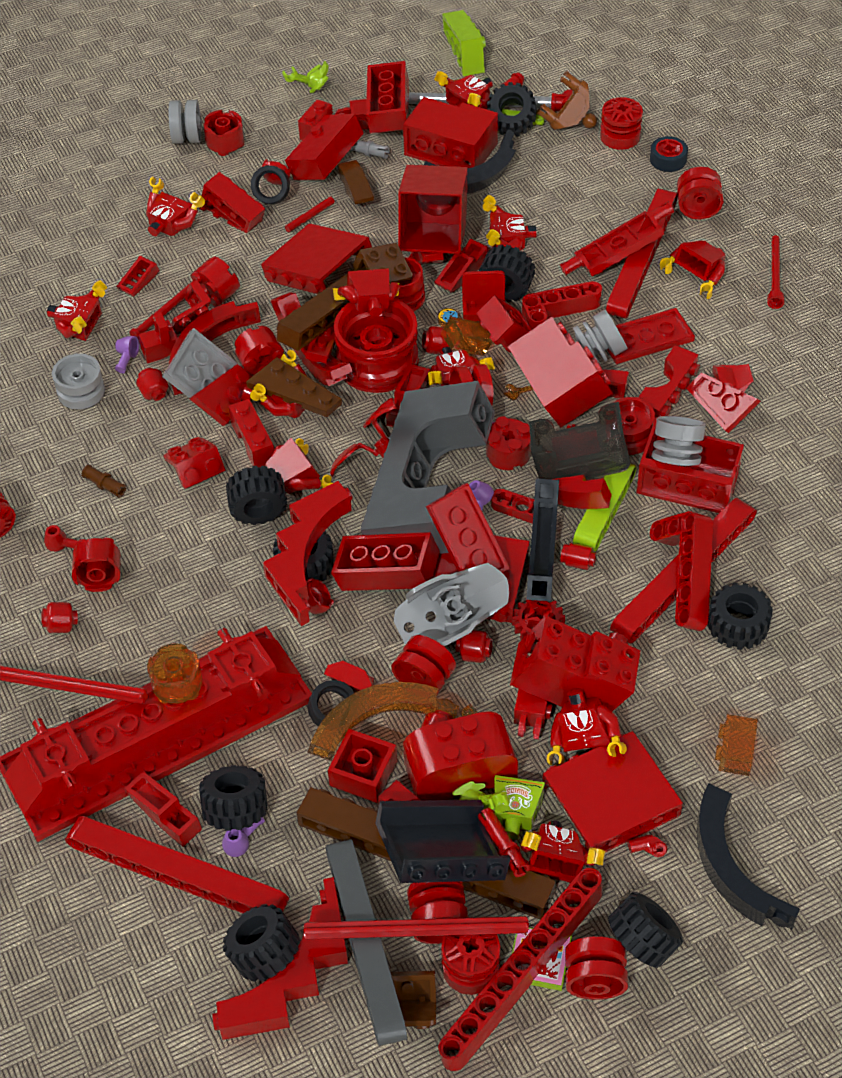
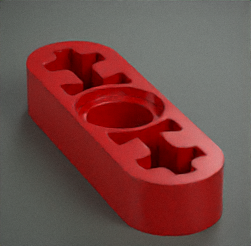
[491,489,534,524]

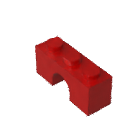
[228,399,274,467]

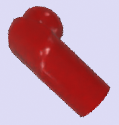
[627,835,667,857]

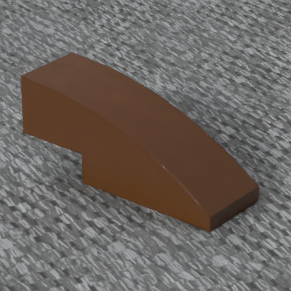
[338,160,374,205]

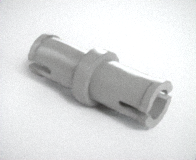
[350,140,390,159]

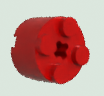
[203,110,244,156]
[190,256,240,307]
[234,326,284,376]
[486,416,532,471]
[72,537,121,592]

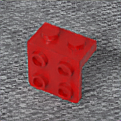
[462,271,505,322]
[171,280,211,334]
[163,437,226,489]

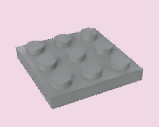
[162,328,244,398]

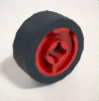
[650,136,688,172]

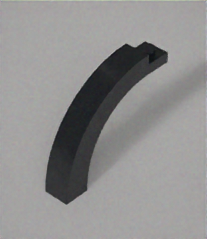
[424,129,516,194]
[526,479,559,601]
[697,783,800,930]

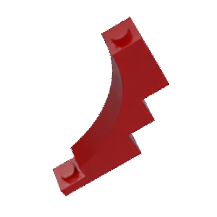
[263,481,353,626]
[212,877,348,1040]

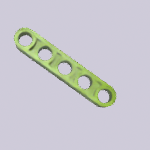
[573,459,637,552]

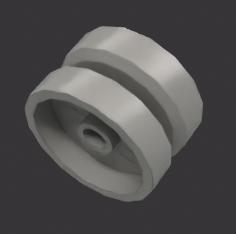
[169,100,202,144]
[52,353,105,409]

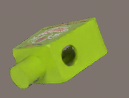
[494,775,545,840]

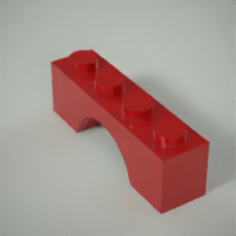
[638,345,700,418]

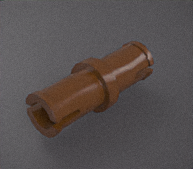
[81,464,126,498]

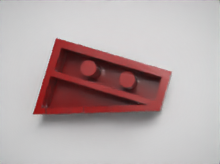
[199,171,265,234]

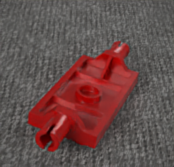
[559,201,674,276]

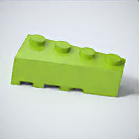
[442,10,486,76]

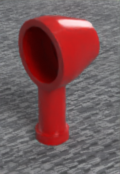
[44,525,79,552]

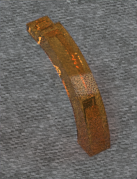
[307,682,459,761]

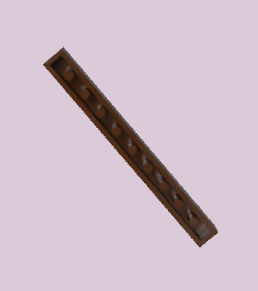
[296,787,556,920]

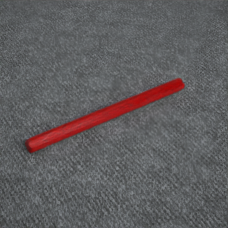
[0,666,148,704]
[303,916,529,939]

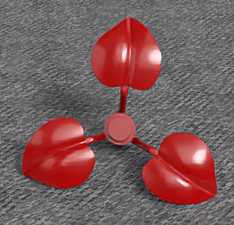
[330,398,397,477]

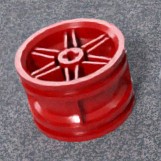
[334,298,419,393]

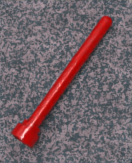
[767,235,784,309]

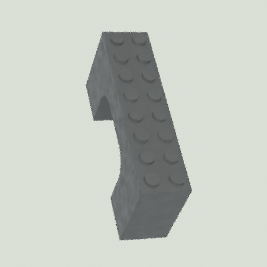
[361,381,495,554]

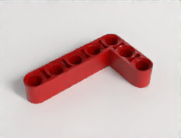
[649,511,713,631]

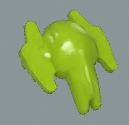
[282,61,329,93]
[452,781,510,818]

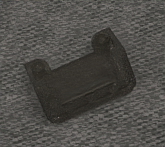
[529,402,630,480]

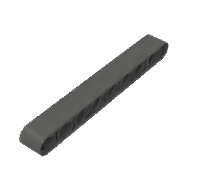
[325,839,407,1047]

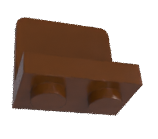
[353,243,413,283]
[390,970,436,1029]

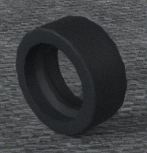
[251,165,290,204]
[308,680,358,731]

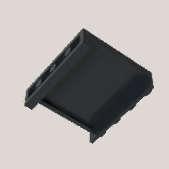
[375,800,511,883]

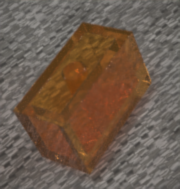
[441,316,493,356]
[715,714,758,776]

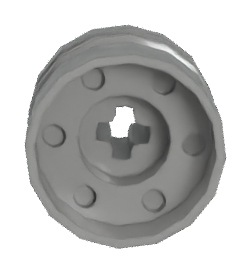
[573,309,628,364]
[652,416,706,466]

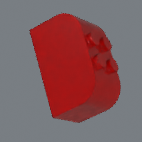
[403,711,518,800]

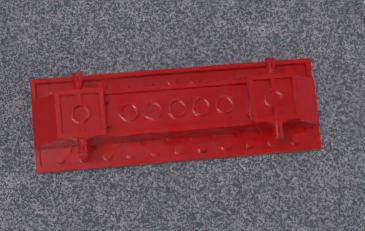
[0,626,312,842]

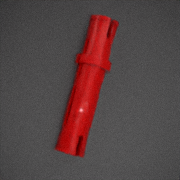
[478,808,530,877]

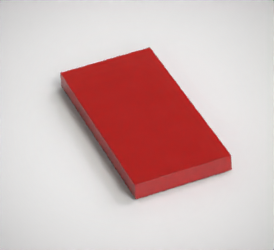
[607,308,695,364]
[426,483,510,573]

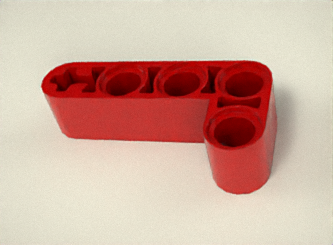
[522,281,602,330]

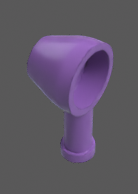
[115,336,139,373]
[469,480,494,510]
[222,817,265,857]

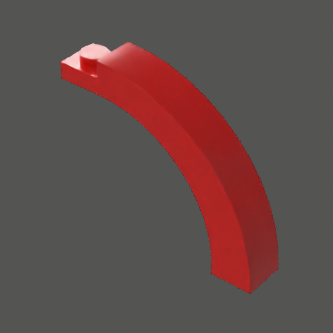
[270,292,353,386]
[169,301,261,395]

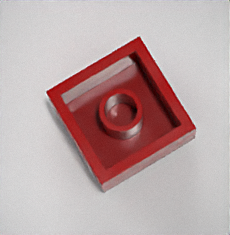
[476,295,532,353]
[328,729,397,803]

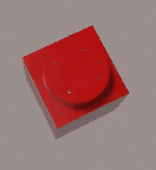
[398,165,468,254]

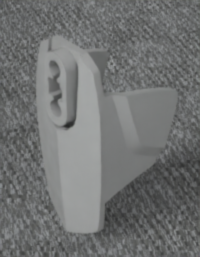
[394,563,509,646]

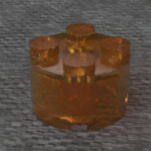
[147,643,203,703]

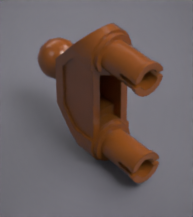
[536,71,597,130]

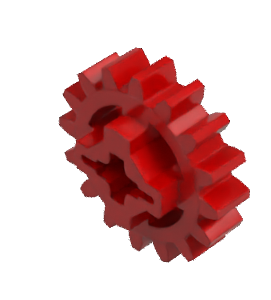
[512,600,565,641]

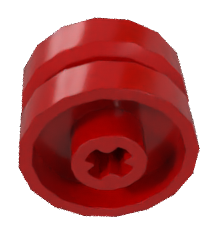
[677,166,724,220]
[449,364,494,406]
[605,397,655,455]
[391,635,456,698]
[565,937,628,1000]

